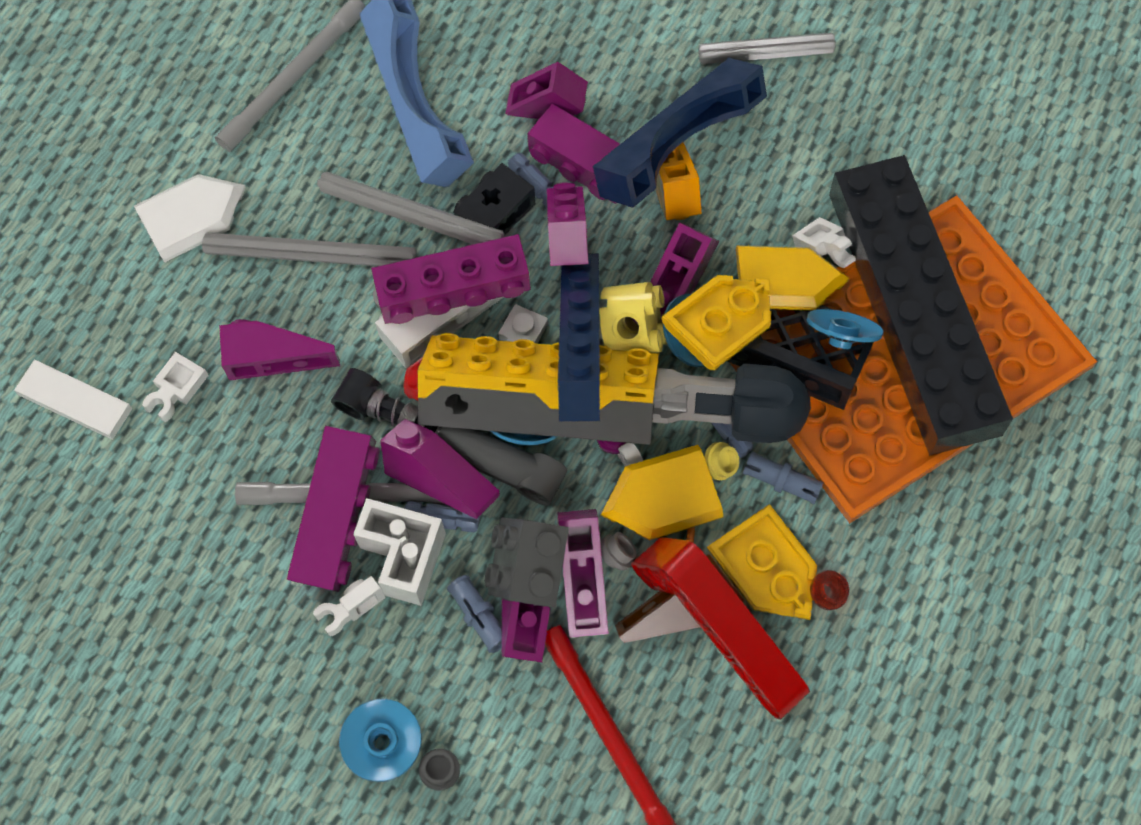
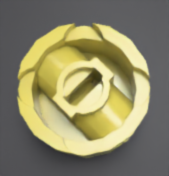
[600,282,667,354]

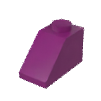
[505,61,588,119]

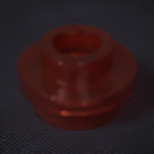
[810,570,850,611]

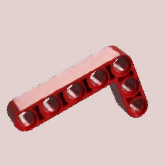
[631,537,810,720]

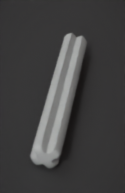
[698,33,836,64]

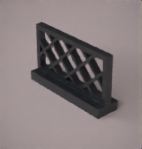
[727,278,874,410]

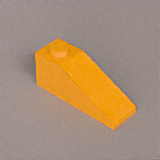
[656,142,702,221]

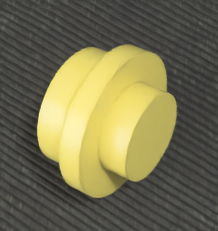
[704,442,739,480]

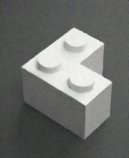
[353,498,446,606]

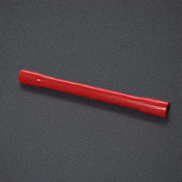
[545,625,676,825]

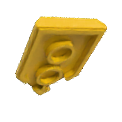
[736,245,850,310]
[661,275,771,370]
[601,444,723,541]
[707,504,817,620]

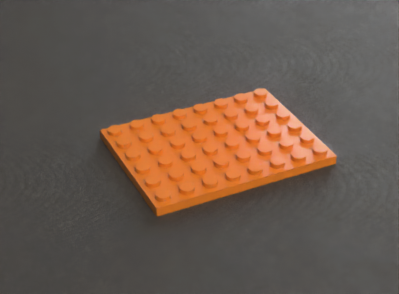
[729,195,1097,524]

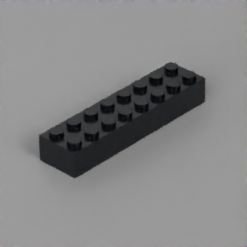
[829,155,1013,456]

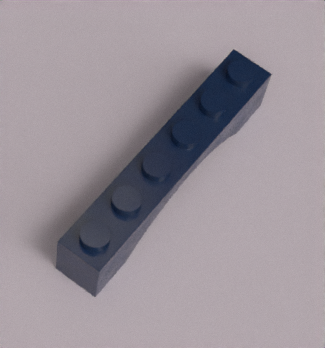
[593,58,767,208]
[558,253,600,422]

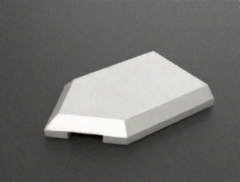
[134,174,246,263]

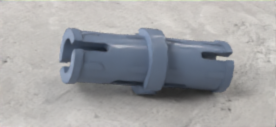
[743,451,823,504]
[447,575,502,653]

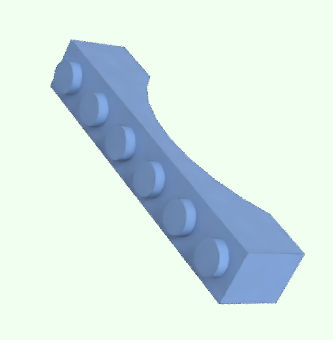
[359,0,474,187]

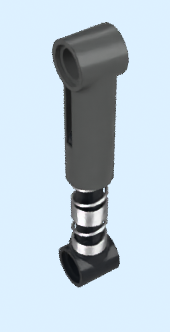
[331,368,567,506]

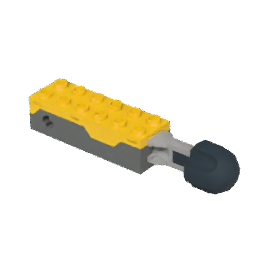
[404,333,811,445]

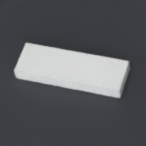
[14,359,132,440]

